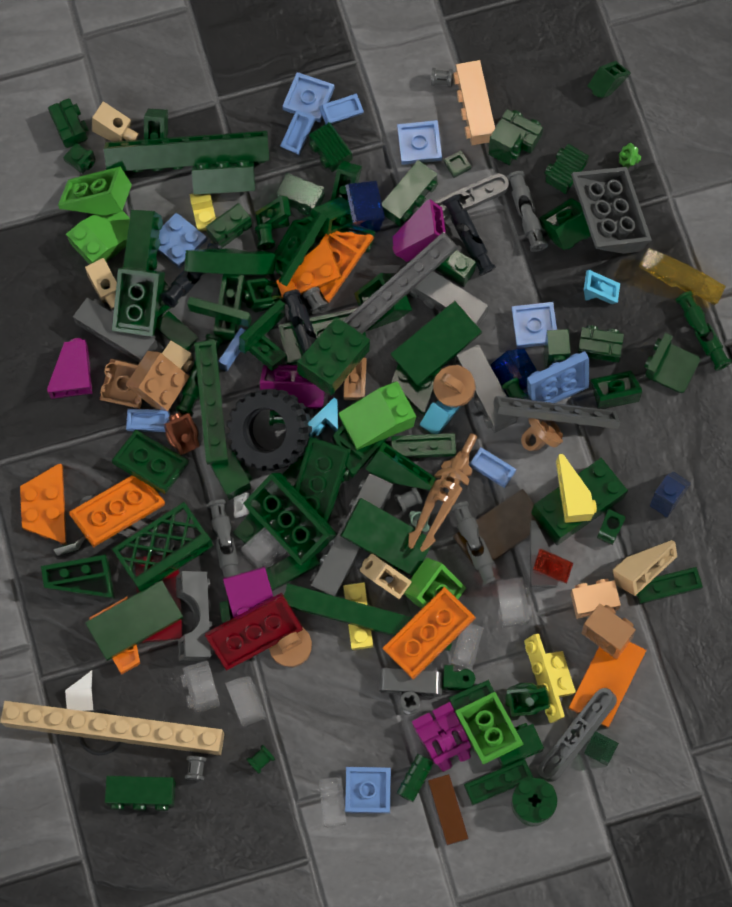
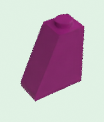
[393,199,446,262]
[47,338,93,399]

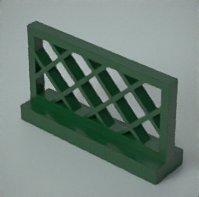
[112,502,213,592]

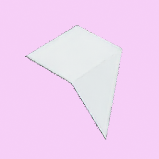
[53,535,86,556]
[65,670,93,711]

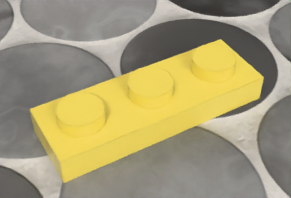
[343,582,373,650]

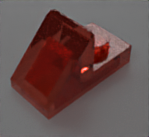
[533,549,573,584]

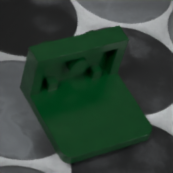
[644,333,700,393]

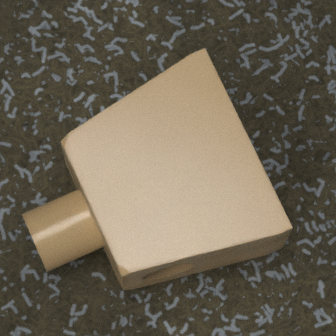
[92,102,139,142]
[85,258,117,309]
[360,554,412,599]

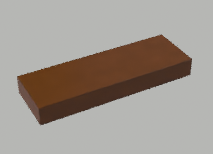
[428,774,469,846]

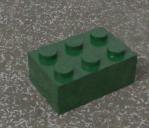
[297,316,370,396]

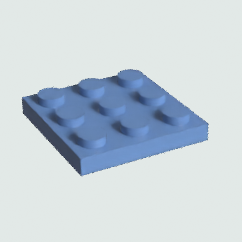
[527,351,589,403]

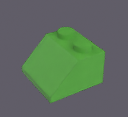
[404,558,466,609]

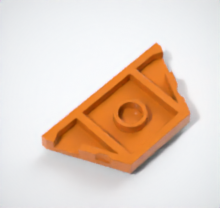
[319,231,374,303]
[20,464,67,545]

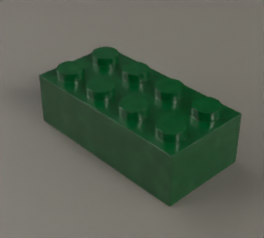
[531,458,628,545]

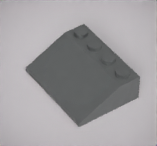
[571,167,652,254]

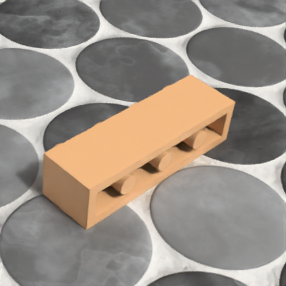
[453,60,495,145]

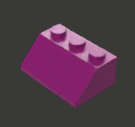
[260,364,325,409]

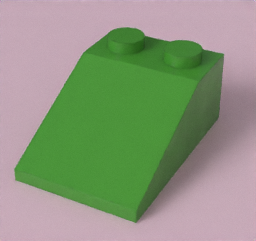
[58,166,132,216]
[66,211,130,264]
[338,381,416,450]
[456,692,523,765]

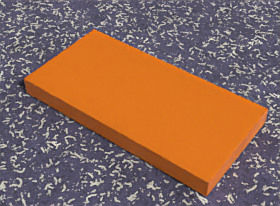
[69,476,165,547]
[382,587,476,680]
[568,642,646,728]

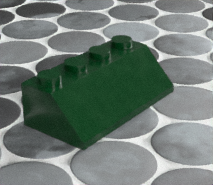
[243,473,337,566]

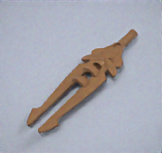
[409,433,477,552]

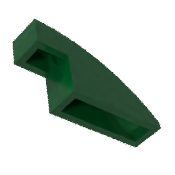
[184,248,275,274]

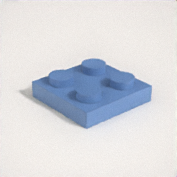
[282,72,335,122]
[397,120,442,165]
[157,212,207,269]
[511,302,557,348]
[345,767,391,814]

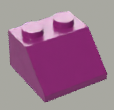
[223,567,273,618]

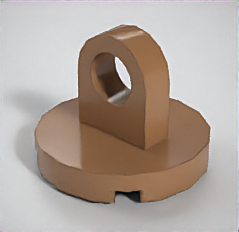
[433,365,476,408]
[521,418,563,451]
[269,628,312,668]

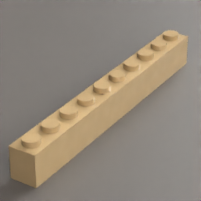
[0,701,224,755]

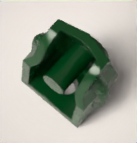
[242,278,283,312]
[505,683,550,716]

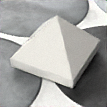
[234,492,250,518]

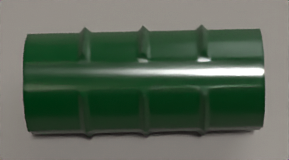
[396,754,434,803]

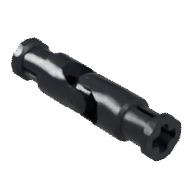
[442,194,496,276]
[161,242,222,308]
[283,289,317,354]

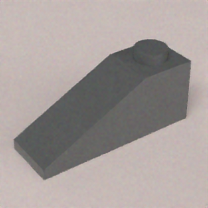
[530,520,562,587]

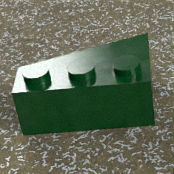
[41,555,115,599]

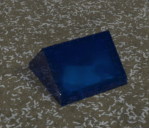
[345,181,385,232]
[490,349,537,397]

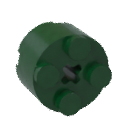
[511,778,557,826]

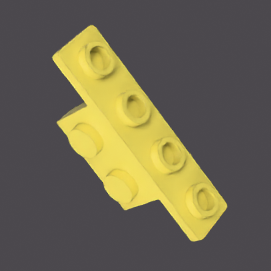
[524,634,576,723]

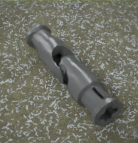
[507,171,548,252]
[208,499,239,587]
[451,501,501,587]

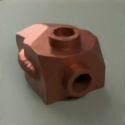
[164,412,200,456]

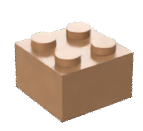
[126,351,190,411]
[581,604,636,659]

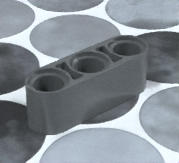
[379,668,444,697]

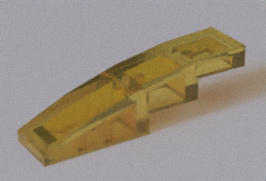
[639,248,726,305]

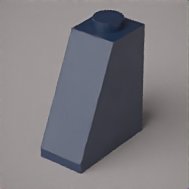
[650,471,691,518]

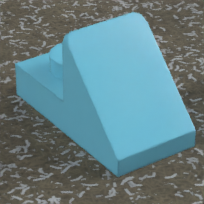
[584,270,620,304]
[308,398,338,437]
[420,400,462,434]

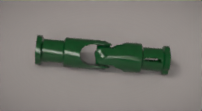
[675,291,732,371]
[176,334,224,417]

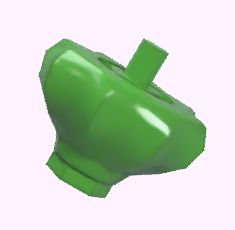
[619,143,641,169]

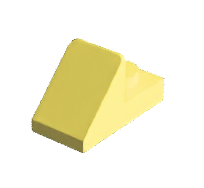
[189,194,216,232]

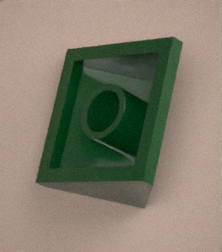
[591,371,642,409]

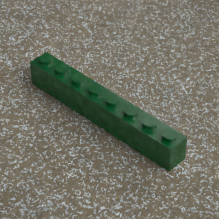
[104,131,269,172]

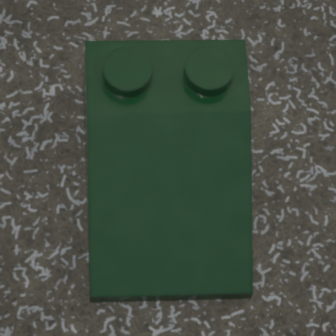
[112,267,165,336]

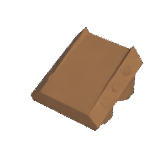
[100,359,142,408]

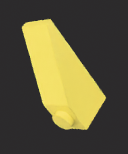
[556,454,597,523]

